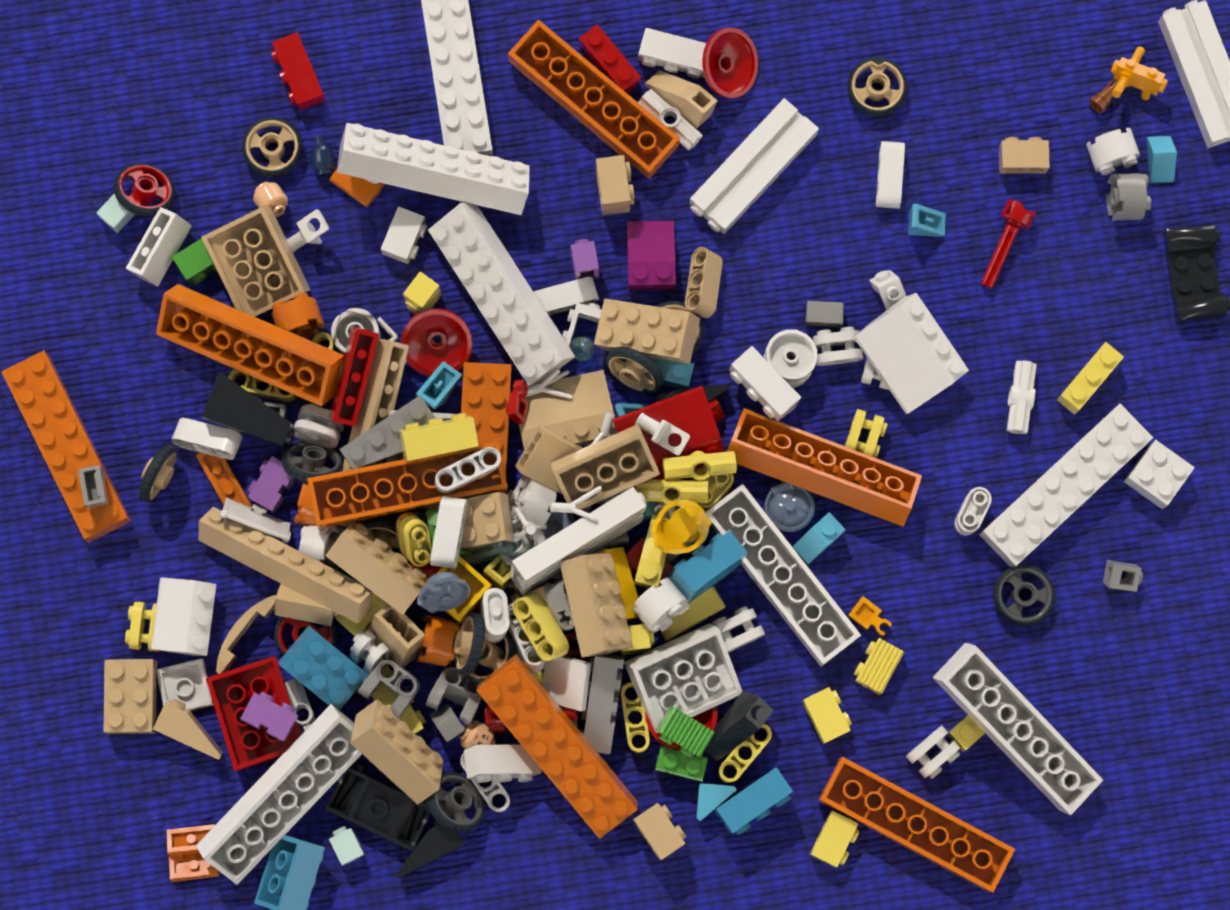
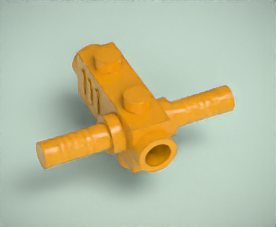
[1111,47,1168,100]

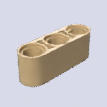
[685,247,723,318]

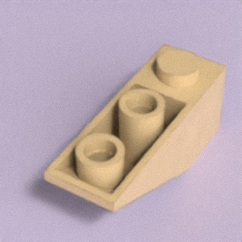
[645,70,718,129]

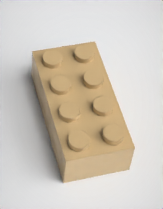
[594,299,700,364]
[550,424,660,510]
[325,522,428,615]
[560,553,633,657]
[350,699,444,804]

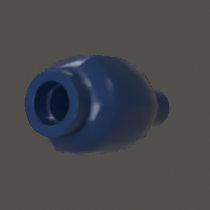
[311,134,335,178]

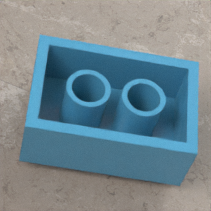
[668,531,748,604]
[278,626,368,710]
[714,767,793,835]
[254,835,325,910]

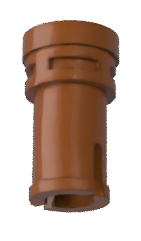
[1089,79,1118,113]

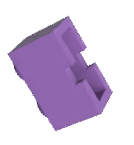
[571,239,599,280]
[247,456,296,514]
[240,692,299,742]

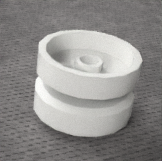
[763,330,817,388]

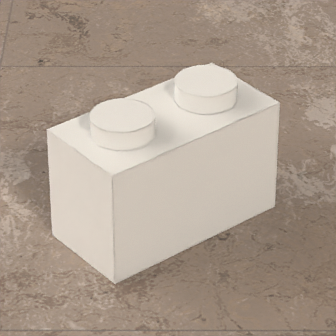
[381,207,428,264]

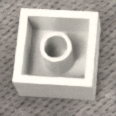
[1123,440,1195,509]

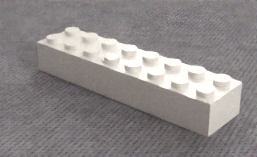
[421,0,493,157]
[337,123,529,215]
[428,202,575,386]
[980,404,1153,567]
[705,484,861,667]
[932,643,1103,815]
[196,704,362,884]

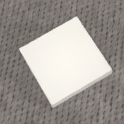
[542,656,592,711]
[156,658,214,711]

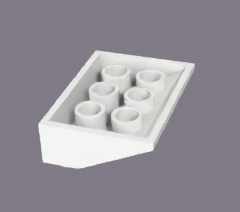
[853,293,969,414]
[624,623,742,733]

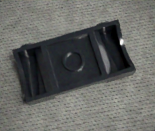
[1163,224,1230,324]
[325,761,431,851]

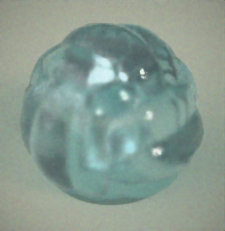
[570,336,595,361]

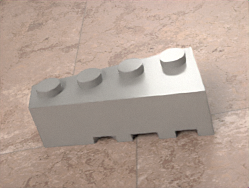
[339,396,435,469]
[580,654,625,754]

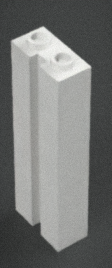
[1158,0,1230,148]
[690,98,819,234]
[510,487,647,595]

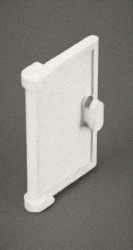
[220,498,291,544]

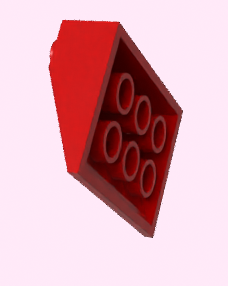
[612,386,725,486]
[206,656,301,772]

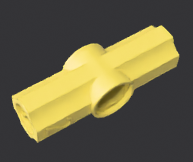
[662,451,737,481]
[636,479,709,504]

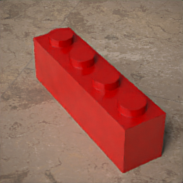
[329,326,379,427]

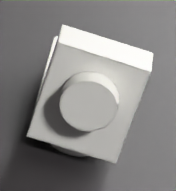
[869,270,906,311]
[562,302,602,348]

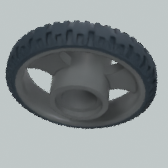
[282,441,344,483]
[993,564,1055,626]
[427,772,485,833]

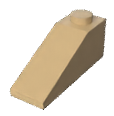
[153,699,223,760]

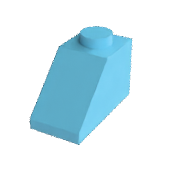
[646,358,694,389]
[792,512,845,564]

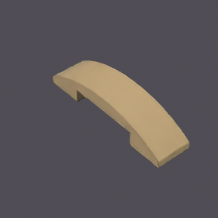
[216,595,276,674]

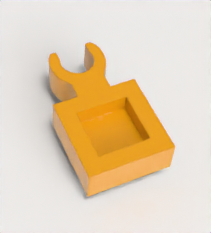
[848,596,892,636]

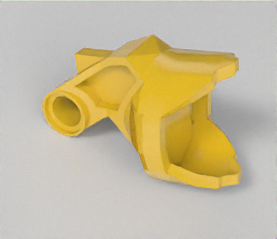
[651,499,713,554]

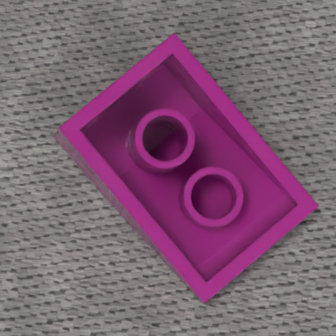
[627,221,676,291]

